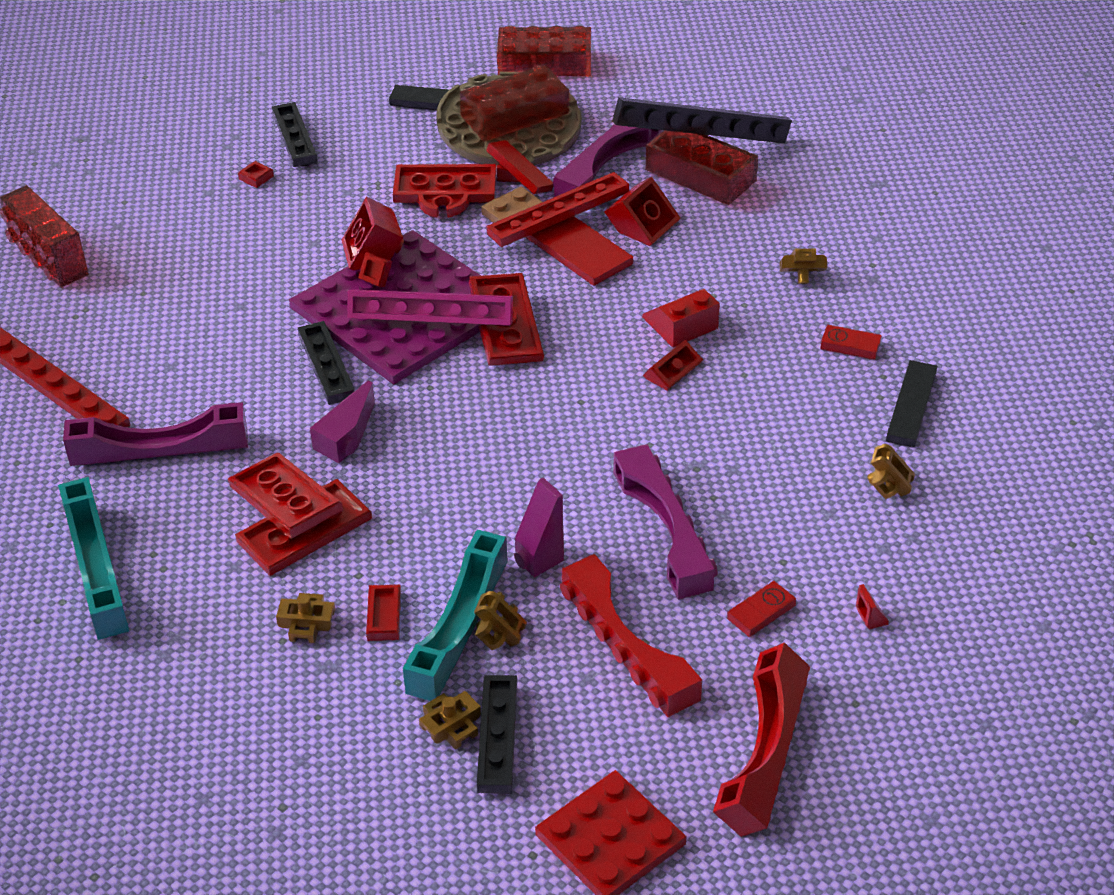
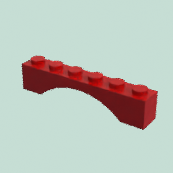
[560,554,702,718]
[713,642,810,837]

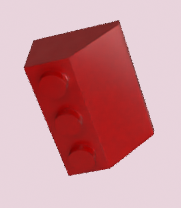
[341,196,404,271]

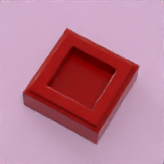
[238,161,274,188]
[358,252,392,287]

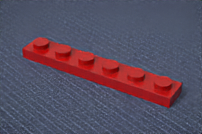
[486,172,629,247]

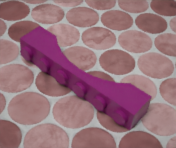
[553,124,662,197]
[63,402,248,466]
[613,444,718,600]

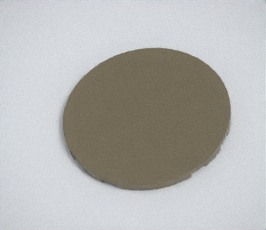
[436,72,582,167]

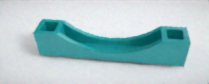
[58,477,129,640]
[402,529,508,701]

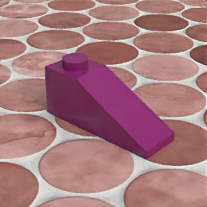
[310,380,375,463]
[514,477,564,578]

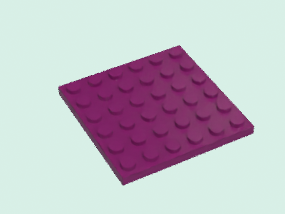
[289,230,481,385]

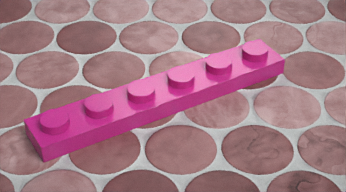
[347,290,513,325]

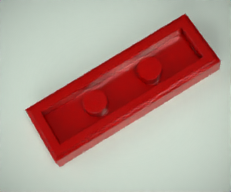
[486,140,554,195]

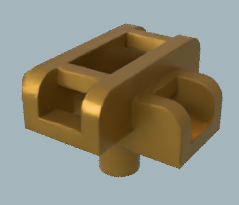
[779,248,827,284]
[867,444,915,499]
[474,591,527,650]
[276,593,335,643]
[419,691,481,749]

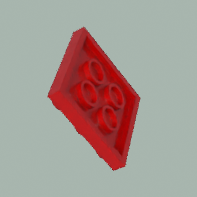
[535,770,687,895]

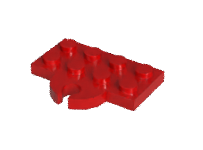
[392,164,497,218]

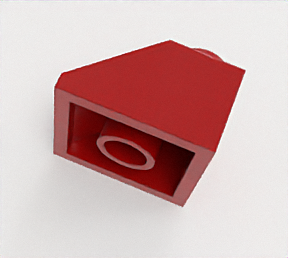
[604,176,681,246]
[642,289,720,348]

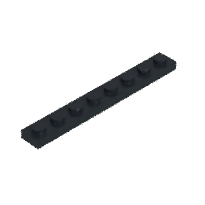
[612,97,792,143]

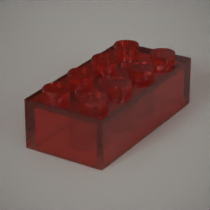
[497,25,591,76]
[460,64,569,142]
[645,130,758,205]
[0,185,89,288]

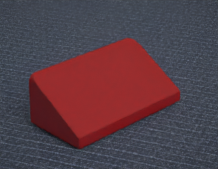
[643,339,703,390]

